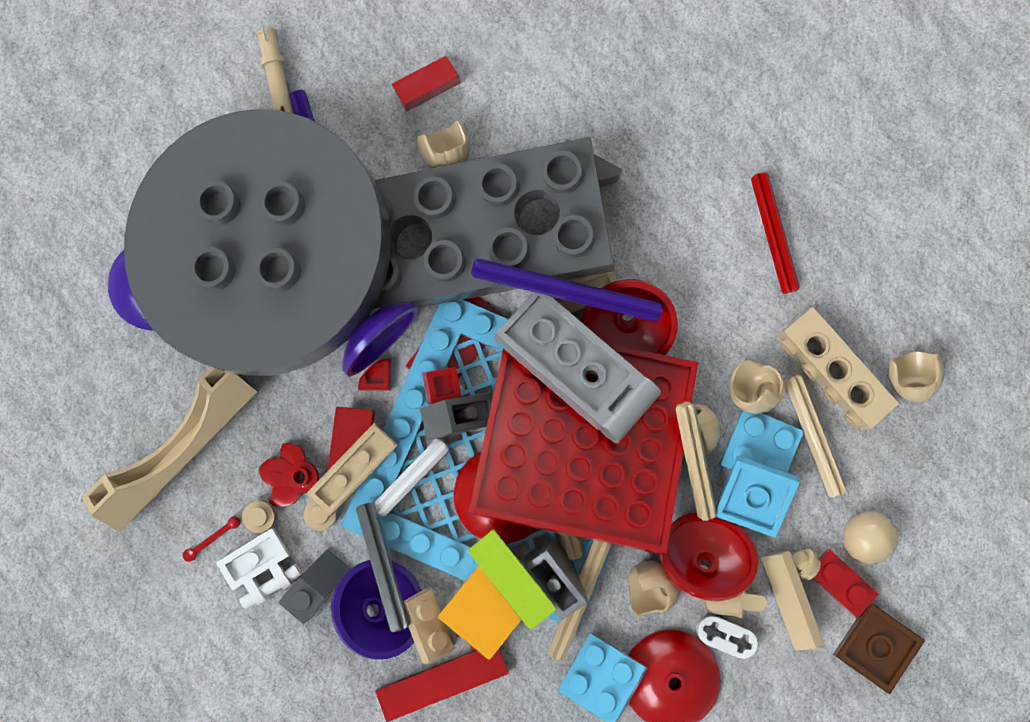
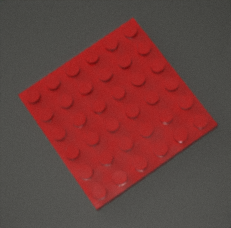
[468,343,699,555]

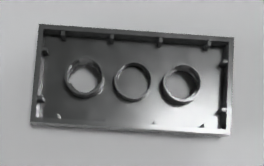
[370,137,615,315]

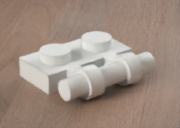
[216,528,302,609]

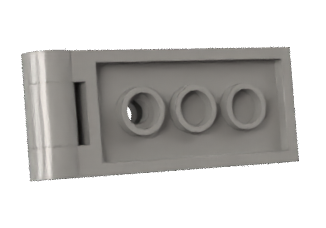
[494,292,661,443]

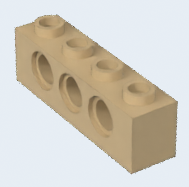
[777,307,899,431]

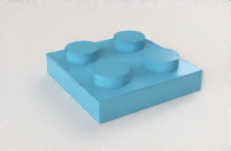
[719,410,804,473]
[716,456,800,538]
[557,633,648,722]

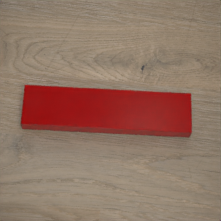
[375,648,509,722]

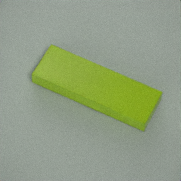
[467,529,557,631]

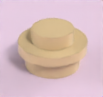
[303,500,336,531]
[242,501,275,533]
[792,549,821,581]

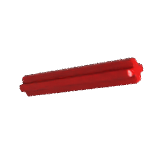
[751,172,800,294]

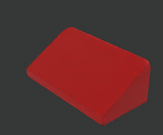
[391,56,460,112]
[328,406,375,470]

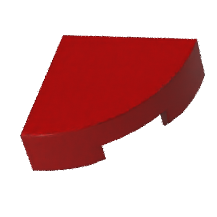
[358,358,391,391]

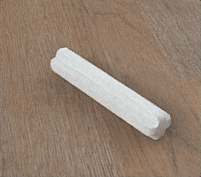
[374,438,449,517]

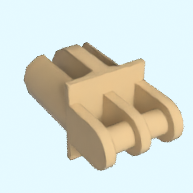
[701,591,767,618]

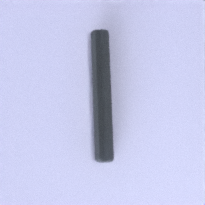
[356,502,409,632]

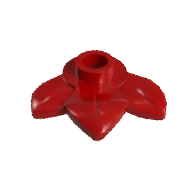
[259,443,319,507]

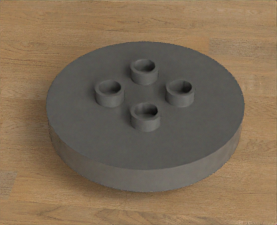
[124,109,391,376]

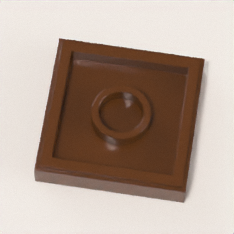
[833,603,925,694]

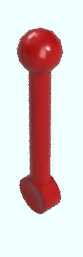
[182,516,240,562]

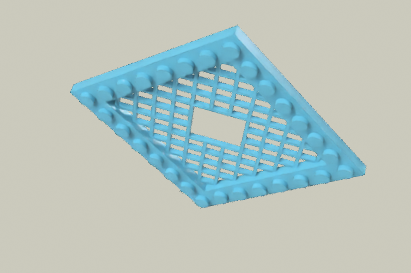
[341,300,614,631]

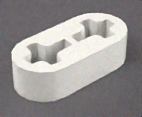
[696,615,758,659]

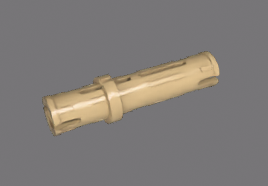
[256,28,294,113]

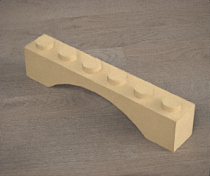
[82,367,257,532]

